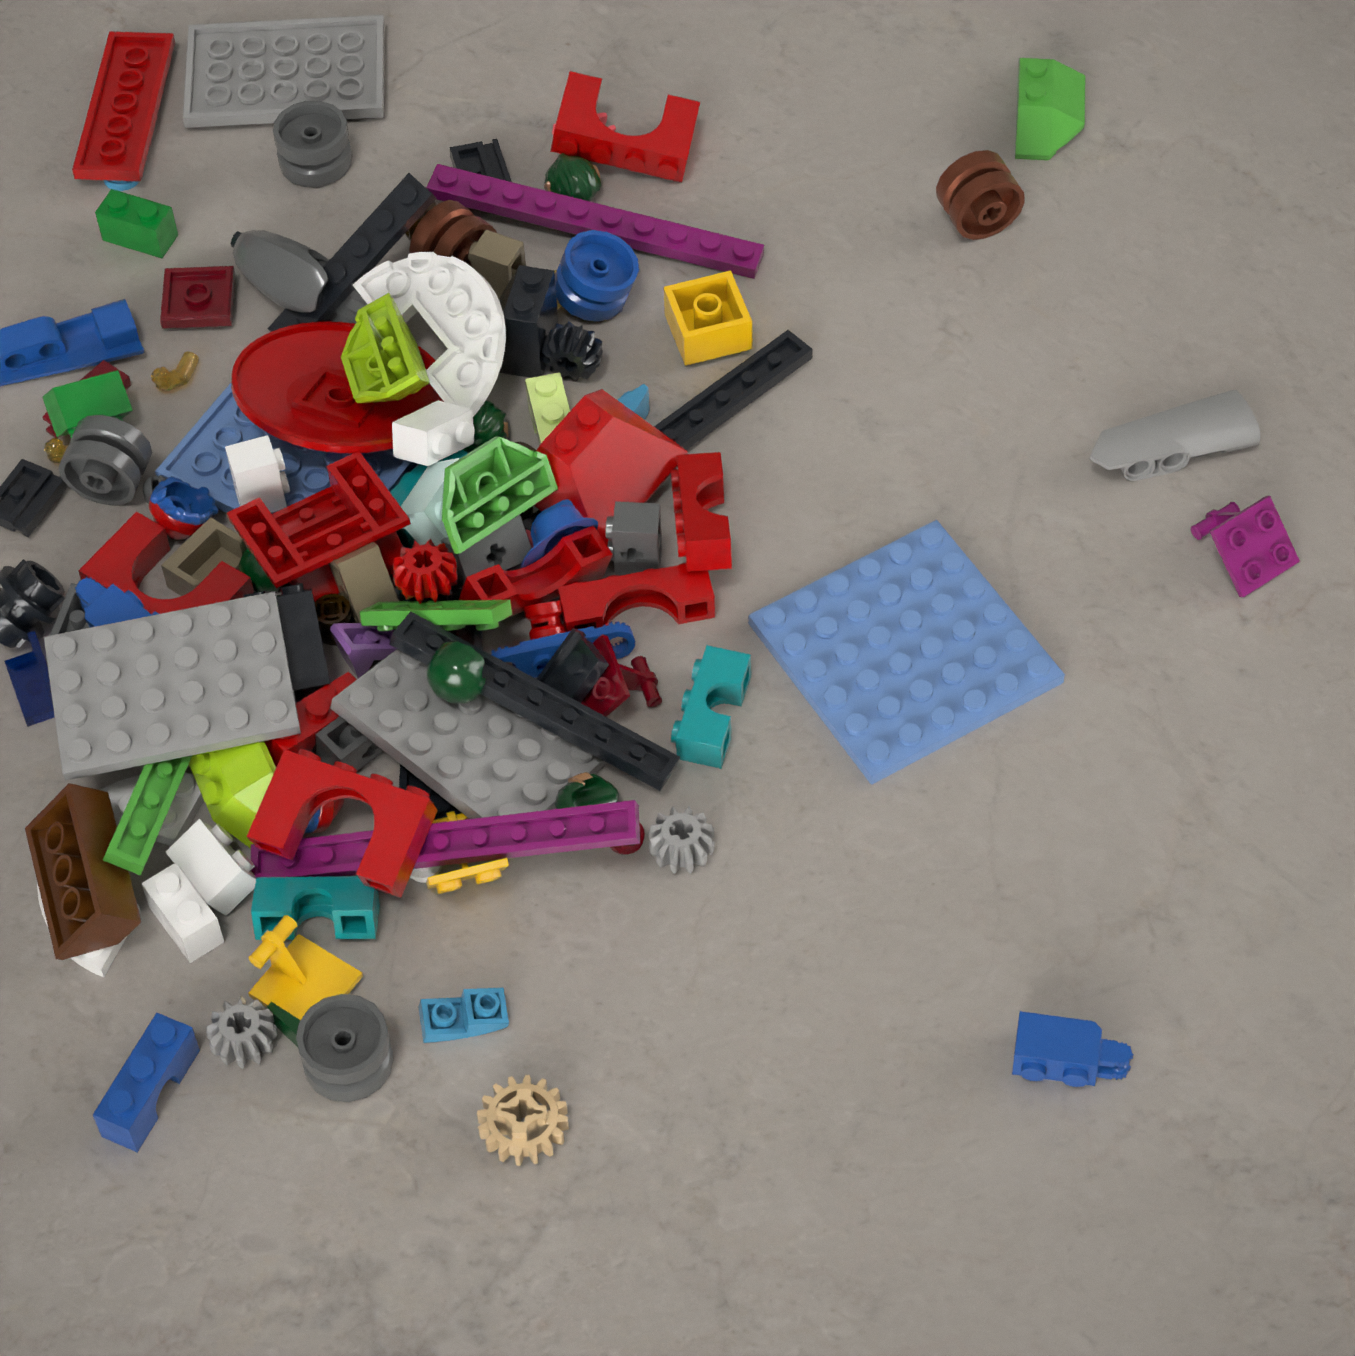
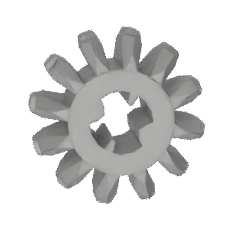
[648,806,715,874]
[206,996,278,1069]

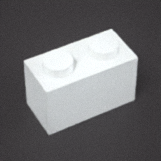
[392,400,475,466]
[225,435,290,513]
[165,819,256,916]
[141,863,224,963]

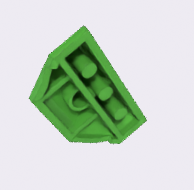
[1015,58,1085,160]
[442,437,558,554]

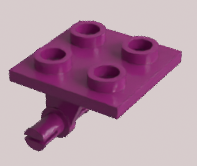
[1191,496,1300,597]

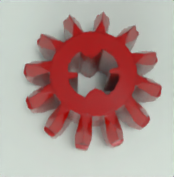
[393,538,458,604]

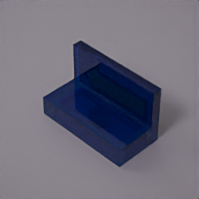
[4,631,55,727]

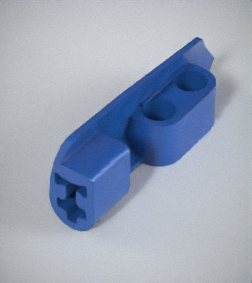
[0,299,145,386]

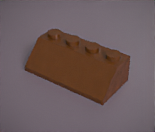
[25,783,142,960]

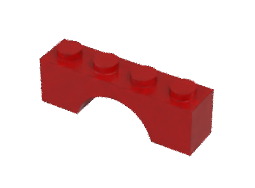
[671,452,732,572]
[459,525,613,627]
[558,562,715,632]

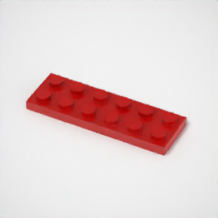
[72,31,175,181]

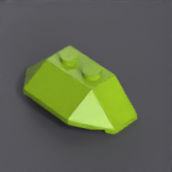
[341,293,430,404]
[189,741,276,849]

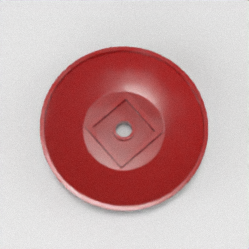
[231,322,444,454]

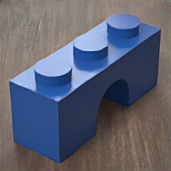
[93,1012,200,1153]

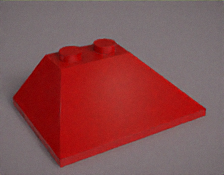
[534,389,688,546]
[226,451,411,588]

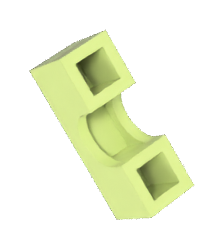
[525,373,570,445]

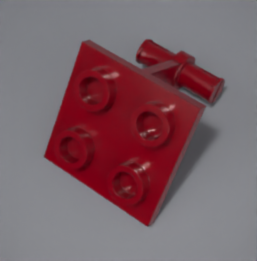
[582,634,662,717]

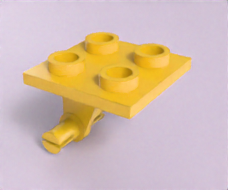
[426,811,509,894]
[248,915,363,1020]

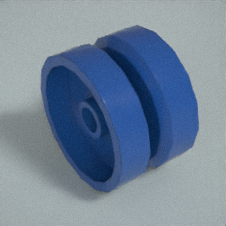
[555,230,639,322]

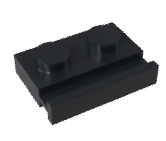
[450,139,512,182]
[0,459,68,537]
[536,628,609,703]

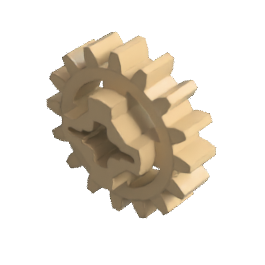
[477,1075,569,1166]

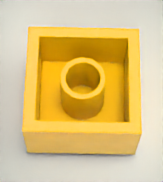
[663,270,752,366]

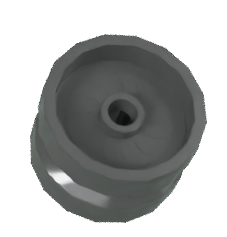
[273,101,352,187]
[58,415,153,506]
[296,994,394,1102]

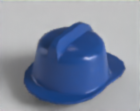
[521,499,598,568]

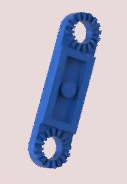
[491,621,635,678]

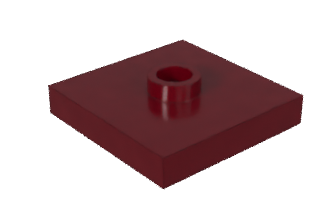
[160,266,235,329]

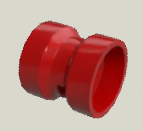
[524,600,566,640]

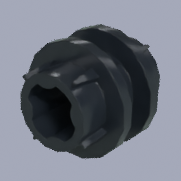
[0,559,65,649]

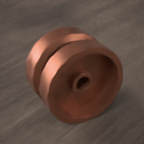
[936,150,1025,240]
[409,200,497,266]

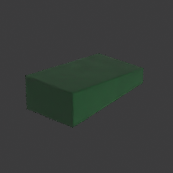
[267,1001,300,1047]

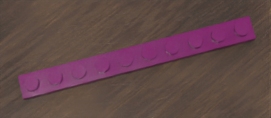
[426,164,765,279]
[251,800,640,877]

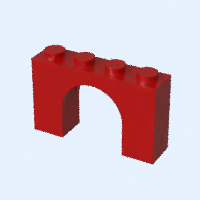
[550,71,700,183]
[78,511,254,614]
[247,749,438,898]

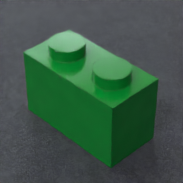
[95,189,178,259]
[42,370,133,438]

